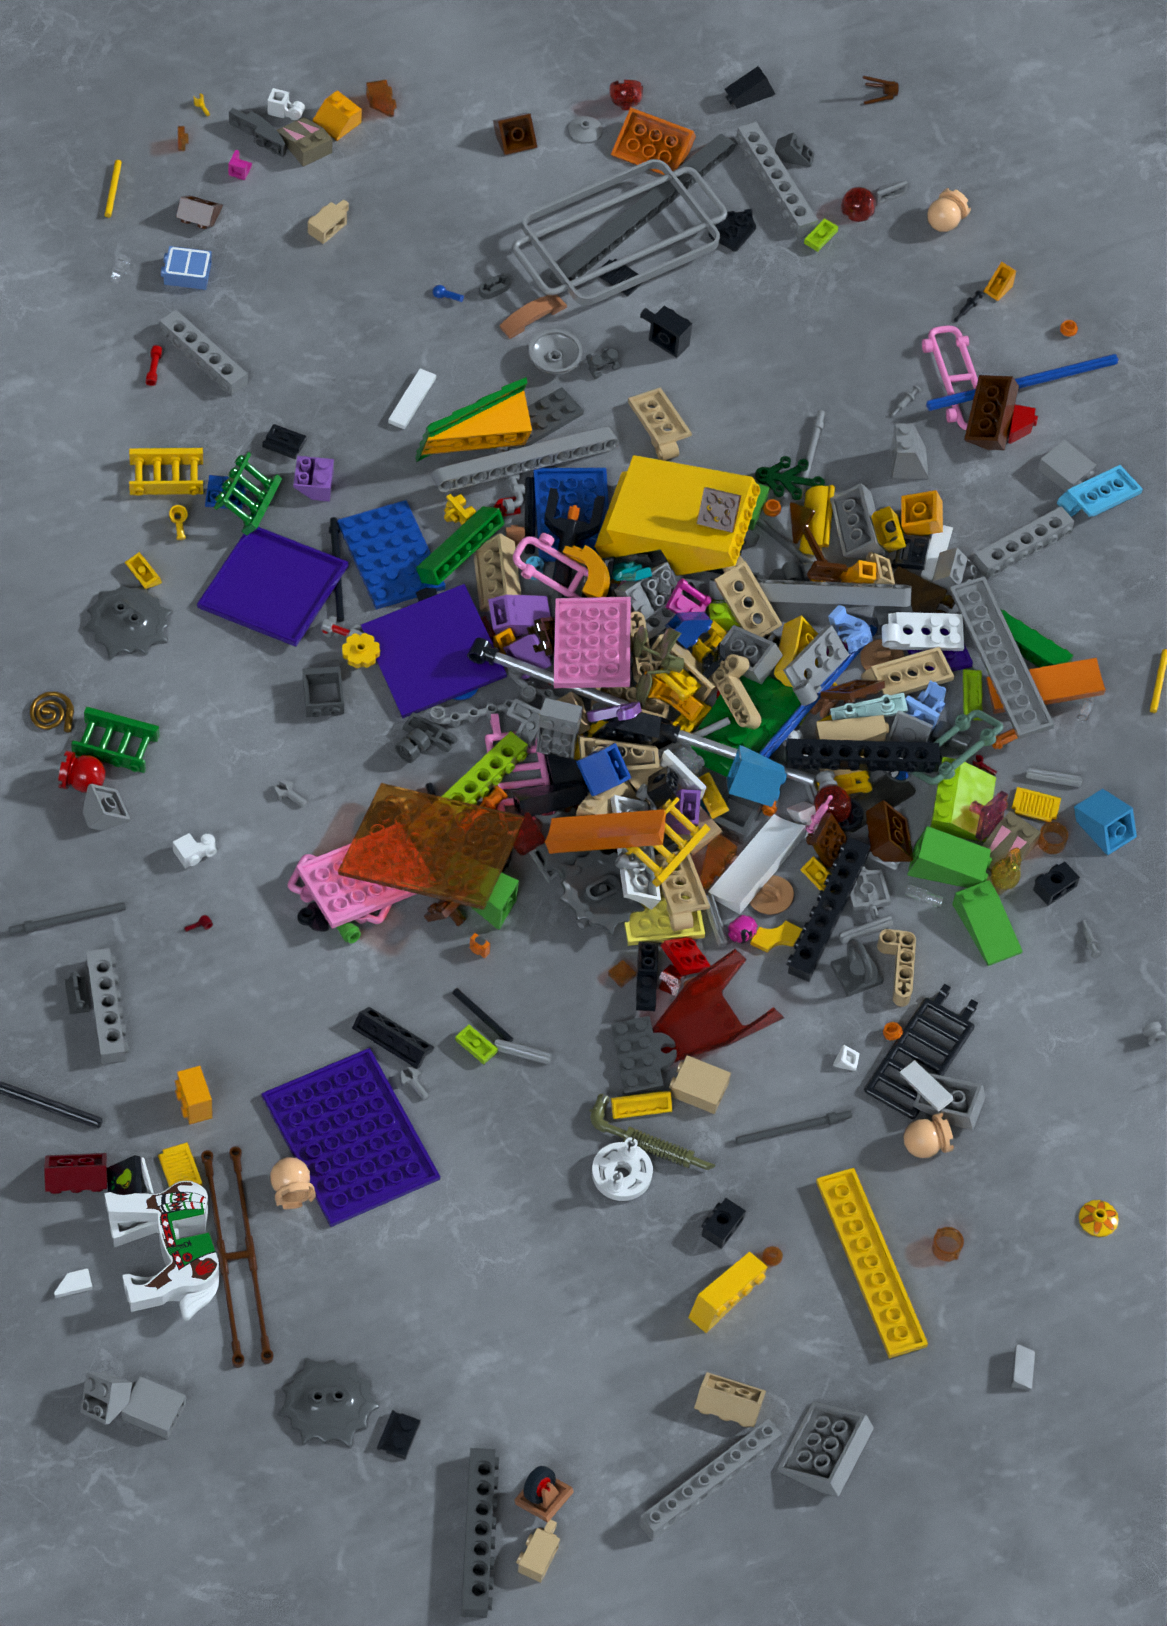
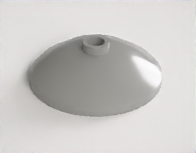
[529,329,582,374]

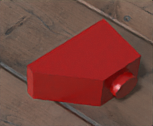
[1008,404,1038,444]

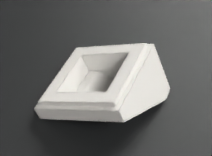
[833,1045,860,1071]

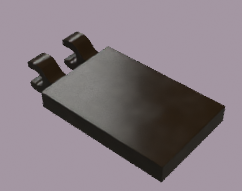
[893,566,956,613]
[527,617,555,656]

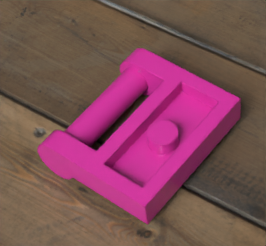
[666,578,712,614]

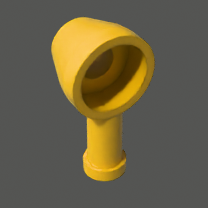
[169,505,188,540]

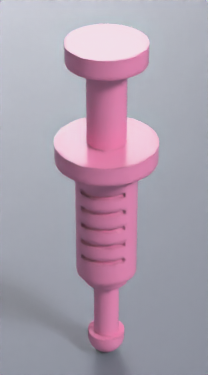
[806,795,833,833]

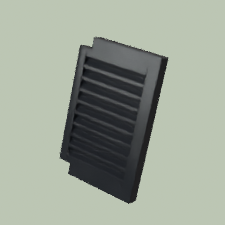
[598,259,643,296]

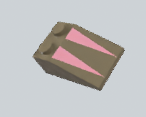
[277,117,332,167]
[982,811,1041,881]

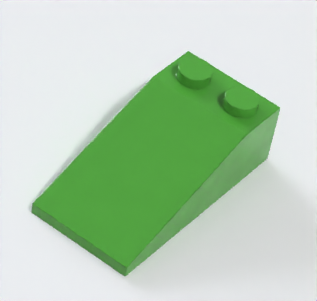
[952,880,1023,966]

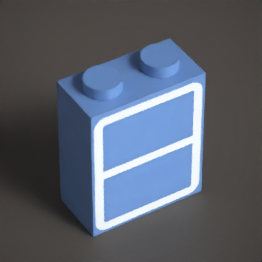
[161,246,212,290]

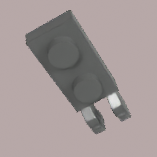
[403,712,457,752]

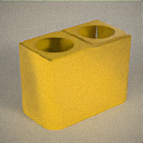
[872,506,906,553]

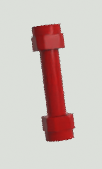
[145,345,162,386]

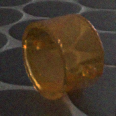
[1038,822,1068,854]
[932,1227,964,1262]

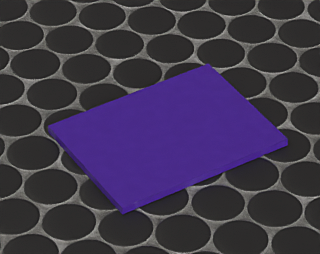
[261,1048,440,1227]

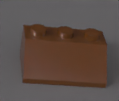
[866,800,913,862]

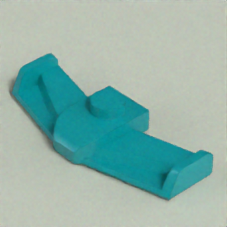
[612,561,652,581]

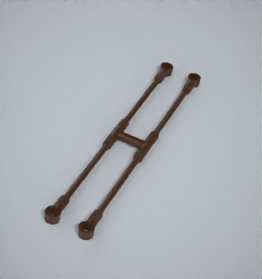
[201,1146,273,1368]

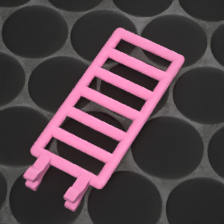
[485,713,556,839]

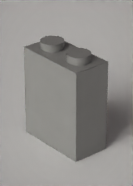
[1038,439,1097,492]
[121,1376,186,1439]

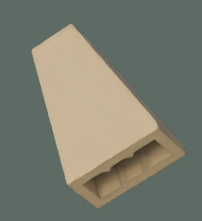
[815,715,889,741]

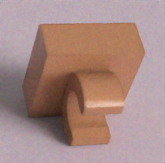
[506,525,525,547]

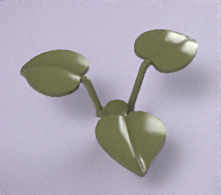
[632,627,684,708]

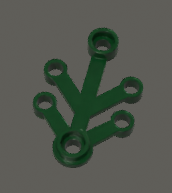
[755,456,825,500]

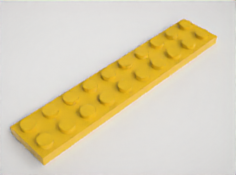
[816,1168,928,1359]

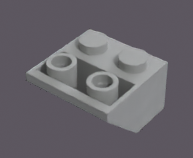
[932,548,978,594]
[80,1371,132,1424]

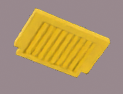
[1012,787,1061,823]
[158,1142,203,1187]

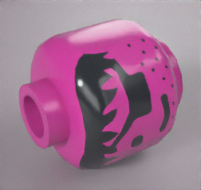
[728,915,757,944]

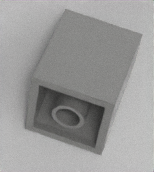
[890,423,928,479]

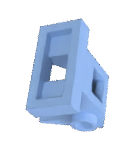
[828,605,873,653]
[905,680,946,731]

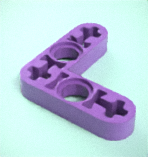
[587,701,642,722]

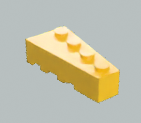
[688,1251,768,1333]

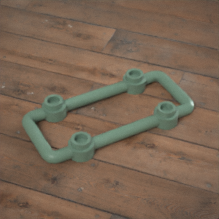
[911,710,1003,785]

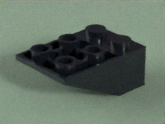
[592,713,661,745]

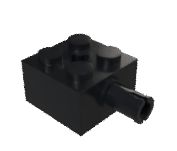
[640,305,693,358]

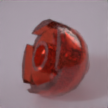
[609,80,644,110]
[841,187,876,222]
[813,785,851,823]

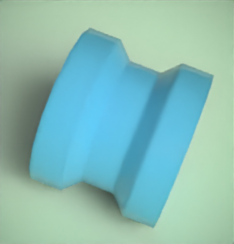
[526,556,544,580]

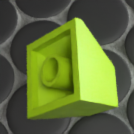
[706,599,740,631]

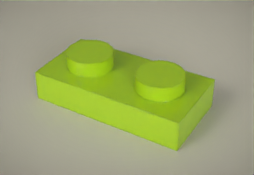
[804,218,839,252]
[455,1025,498,1065]

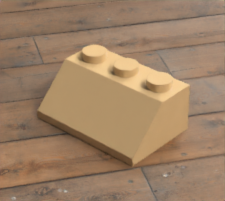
[694,1372,766,1427]

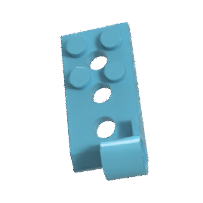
[1057,465,1143,517]

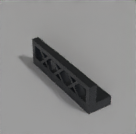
[352,1007,434,1069]

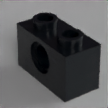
[647,766,679,808]
[1033,861,1080,906]
[701,1198,746,1249]

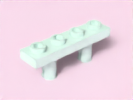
[830,693,908,720]

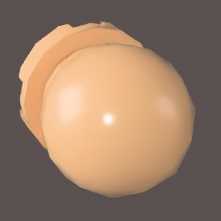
[927,188,971,232]
[903,1113,954,1158]
[270,1157,316,1209]

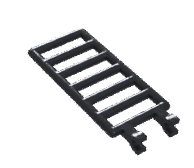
[864,984,978,1119]

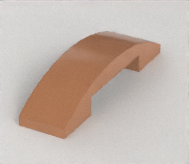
[500,295,567,339]

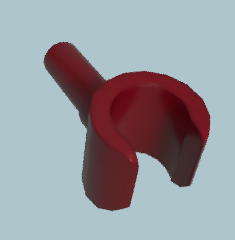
[972,755,997,776]
[184,915,213,932]

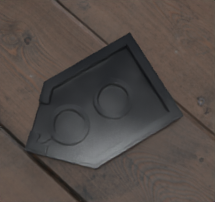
[708,209,756,252]

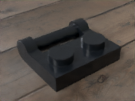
[892,534,930,570]

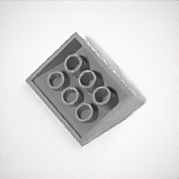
[777,1402,874,1497]

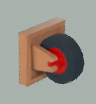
[514,1466,574,1522]

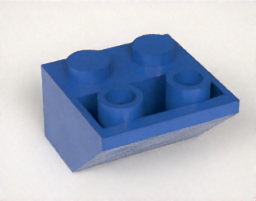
[205,475,246,510]
[665,612,713,649]
[576,743,631,797]

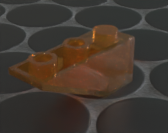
[700,834,738,889]

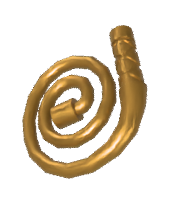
[30,692,74,732]

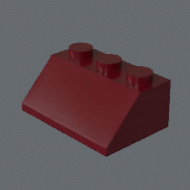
[44,1153,107,1194]

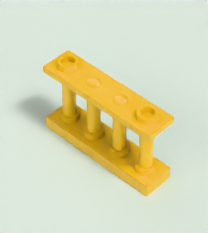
[129,448,204,496]
[625,797,711,887]

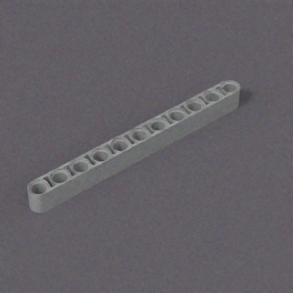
[431,427,619,492]
[709,578,912,607]

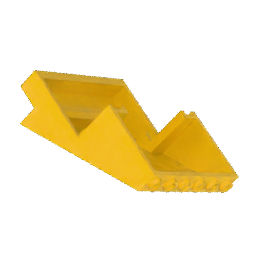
[594,455,760,576]

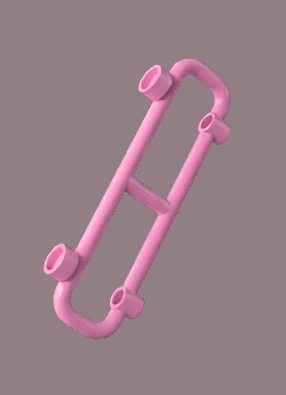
[922,325,978,430]
[513,533,626,598]

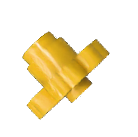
[342,633,380,668]

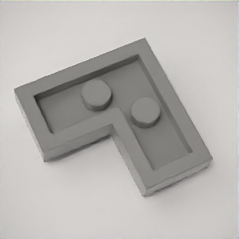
[506,698,541,749]

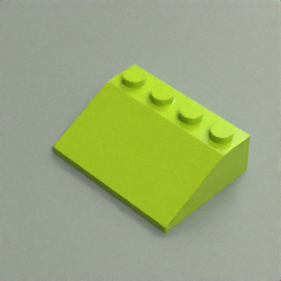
[930,757,996,842]

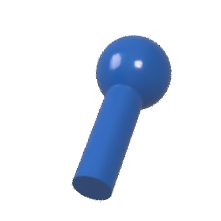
[432,285,464,302]

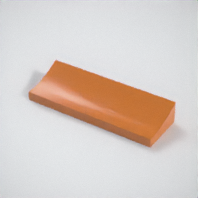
[986,658,1106,714]
[545,809,666,854]

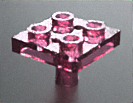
[969,791,1008,841]

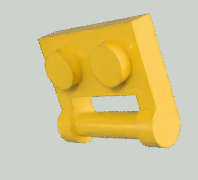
[655,668,702,701]

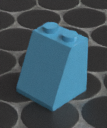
[726,745,787,807]
[1074,789,1137,855]

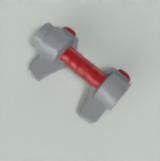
[321,616,363,638]

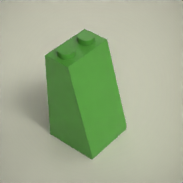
[907,826,992,888]
[444,852,519,930]

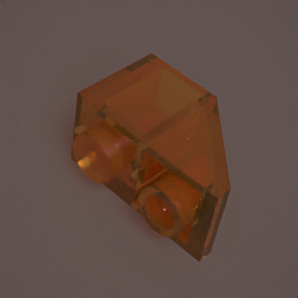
[366,80,397,117]

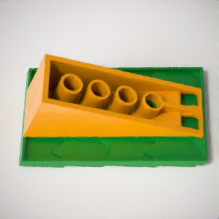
[415,377,532,462]

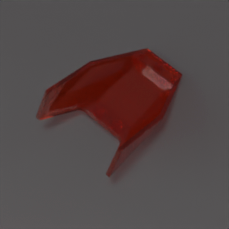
[652,949,784,1063]

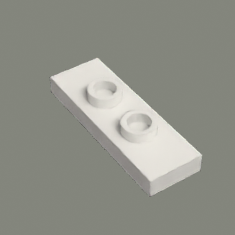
[659,749,706,800]

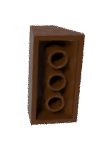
[964,375,1019,451]

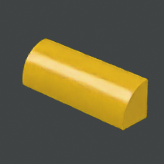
[799,486,829,555]

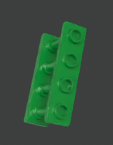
[213,452,282,536]
[71,706,160,773]

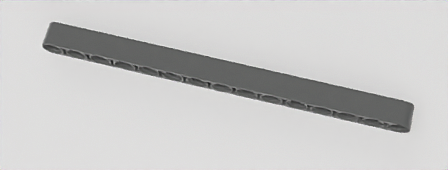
[550,134,736,286]

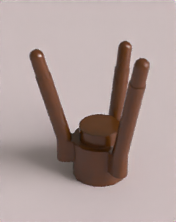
[862,76,899,105]

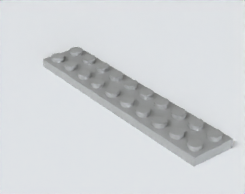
[950,576,1054,740]

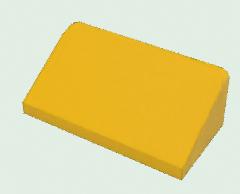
[124,552,162,589]
[800,856,835,893]

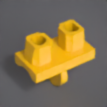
[444,494,476,525]

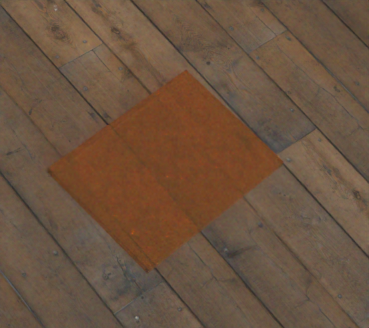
[338,783,525,910]

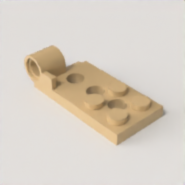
[628,387,692,461]
[714,555,782,637]
[861,647,954,695]
[655,851,710,931]

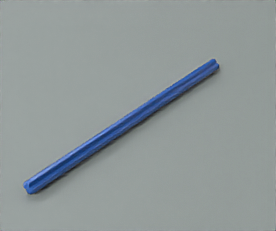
[926,354,1119,411]
[758,624,877,759]

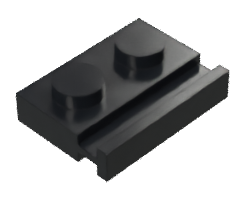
[262,424,306,460]
[702,643,726,679]
[377,1410,421,1460]

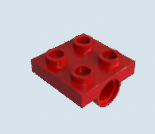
[660,937,711,975]

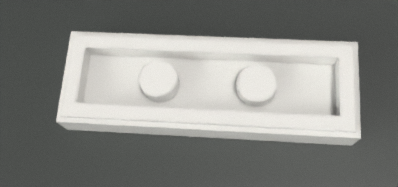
[900,1060,953,1112]

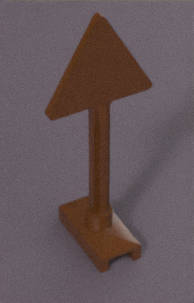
[790,502,848,582]

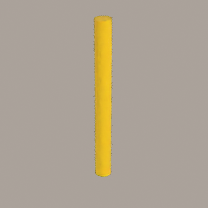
[104,160,122,218]
[822,485,835,548]
[1150,649,1167,713]

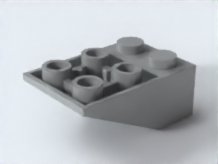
[614,562,683,620]
[536,698,583,759]

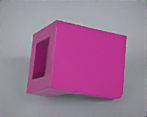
[228,150,252,180]

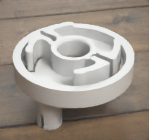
[592,1137,653,1201]

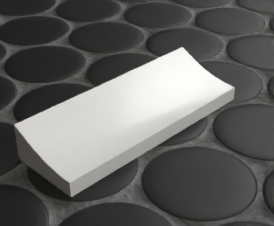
[611,795,661,910]
[708,814,806,914]

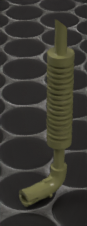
[589,1094,716,1170]

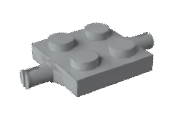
[844,866,891,920]

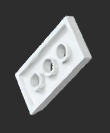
[881,612,964,651]

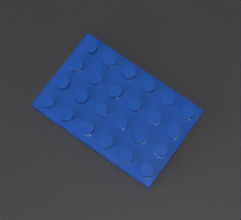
[533,468,609,562]
[337,500,446,610]

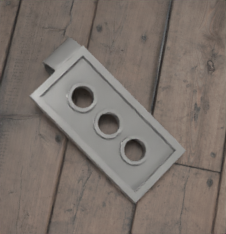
[783,625,849,706]

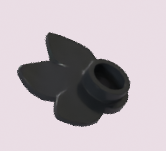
[297,902,329,932]

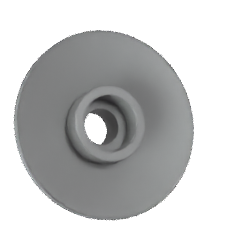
[568,116,603,144]

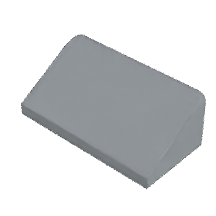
[1011,1344,1035,1390]

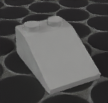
[716,625,783,684]
[913,1073,985,1130]

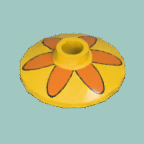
[1078,1200,1119,1237]

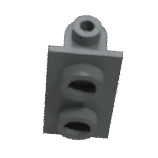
[65,972,90,1014]

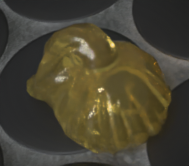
[991,848,1022,891]

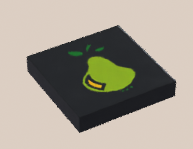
[107,1155,142,1195]

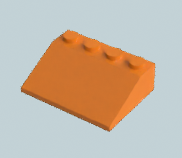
[611,107,696,175]

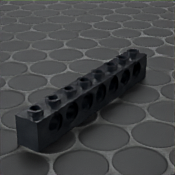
[785,738,940,773]
[786,837,871,982]

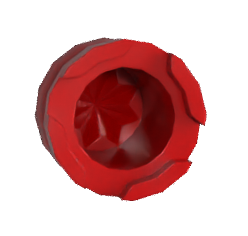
[58,751,105,793]

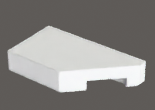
[54,1268,93,1298]

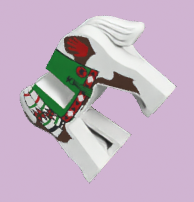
[104,1181,219,1321]

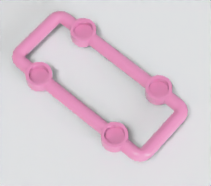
[288,854,392,924]

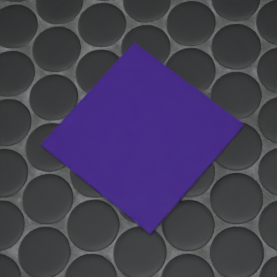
[197,527,349,647]
[361,584,507,719]

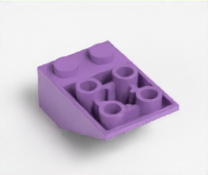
[488,595,551,637]

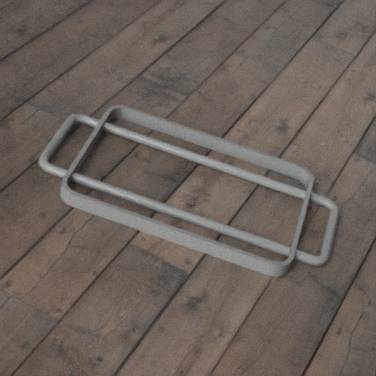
[512,159,727,306]

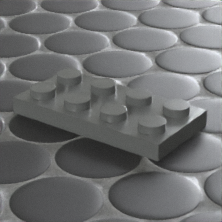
[524,387,584,447]

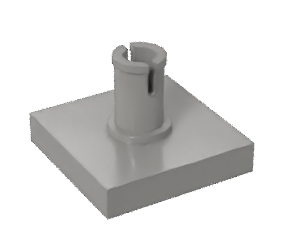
[886,710,933,742]

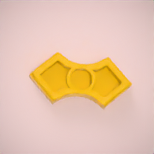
[750,920,802,953]

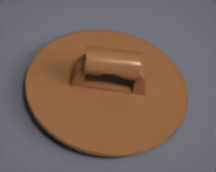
[860,639,905,677]
[750,875,794,915]

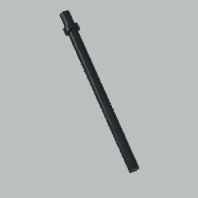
[329,517,344,622]

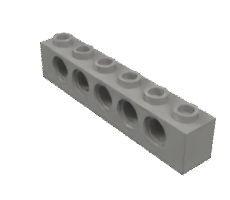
[160,310,248,396]
[973,506,1075,578]
[86,948,129,1064]

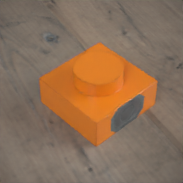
[469,933,490,958]

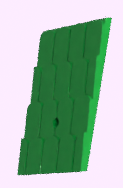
[683,675,801,777]

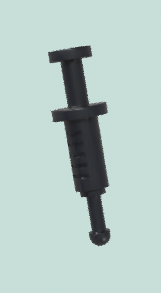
[954,290,983,322]

